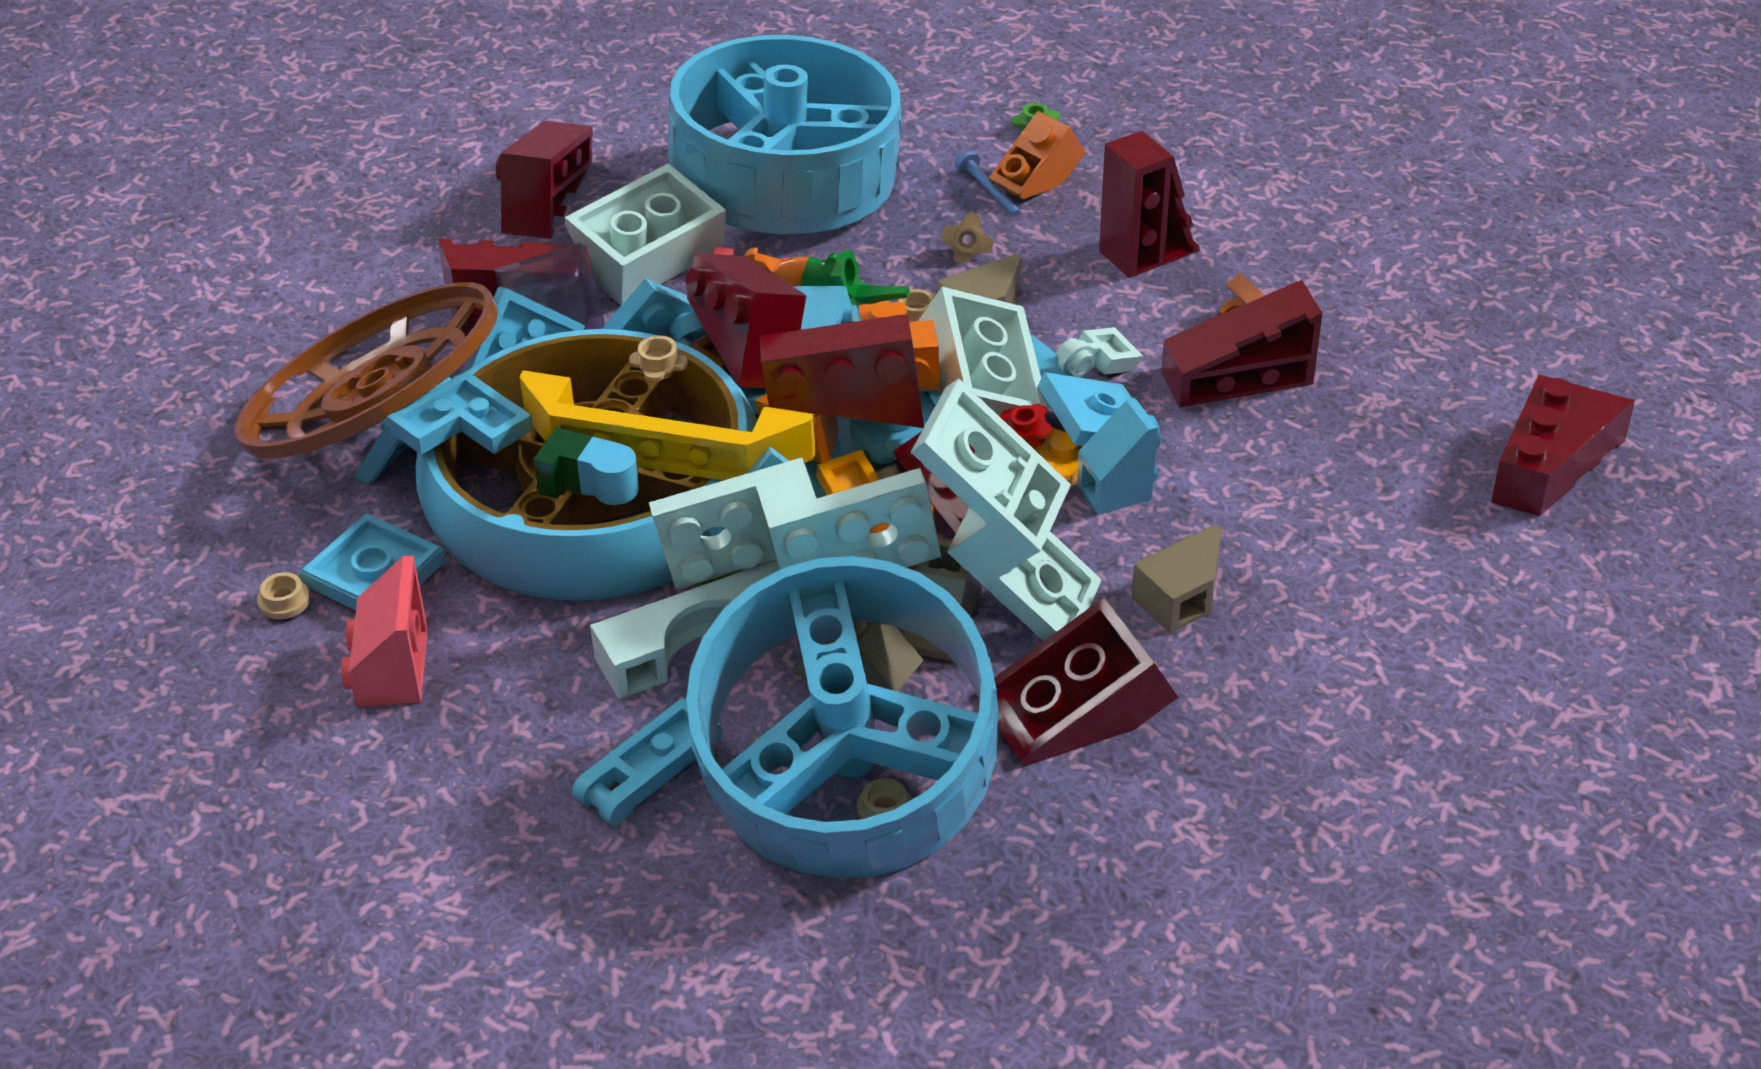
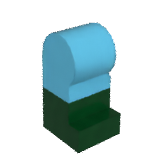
[534,427,639,505]

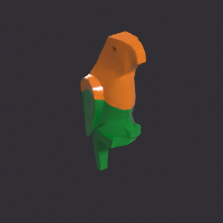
[744,247,910,309]

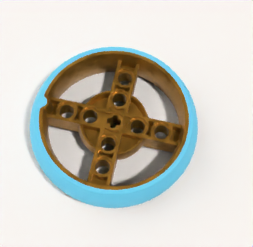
[416,329,757,601]

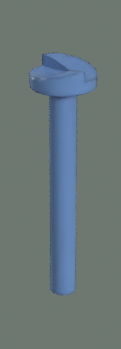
[955,152,1021,217]

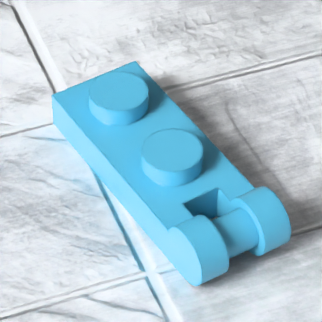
[572,698,722,827]

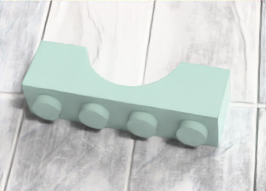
[590,560,797,699]

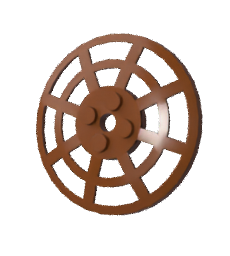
[235,282,499,459]

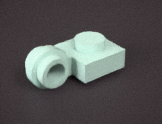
[1056,327,1143,378]

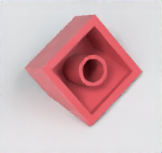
[341,555,428,707]

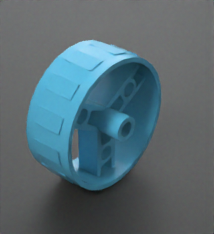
[668,35,901,234]
[686,556,999,878]

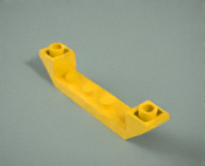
[519,371,815,481]

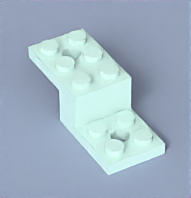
[911,378,1102,641]
[649,457,941,590]

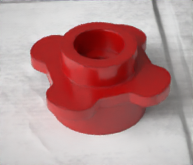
[1000,404,1052,449]

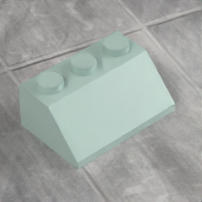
[565,164,726,306]
[918,287,1049,418]

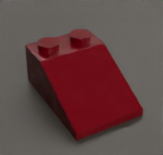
[974,597,1179,767]

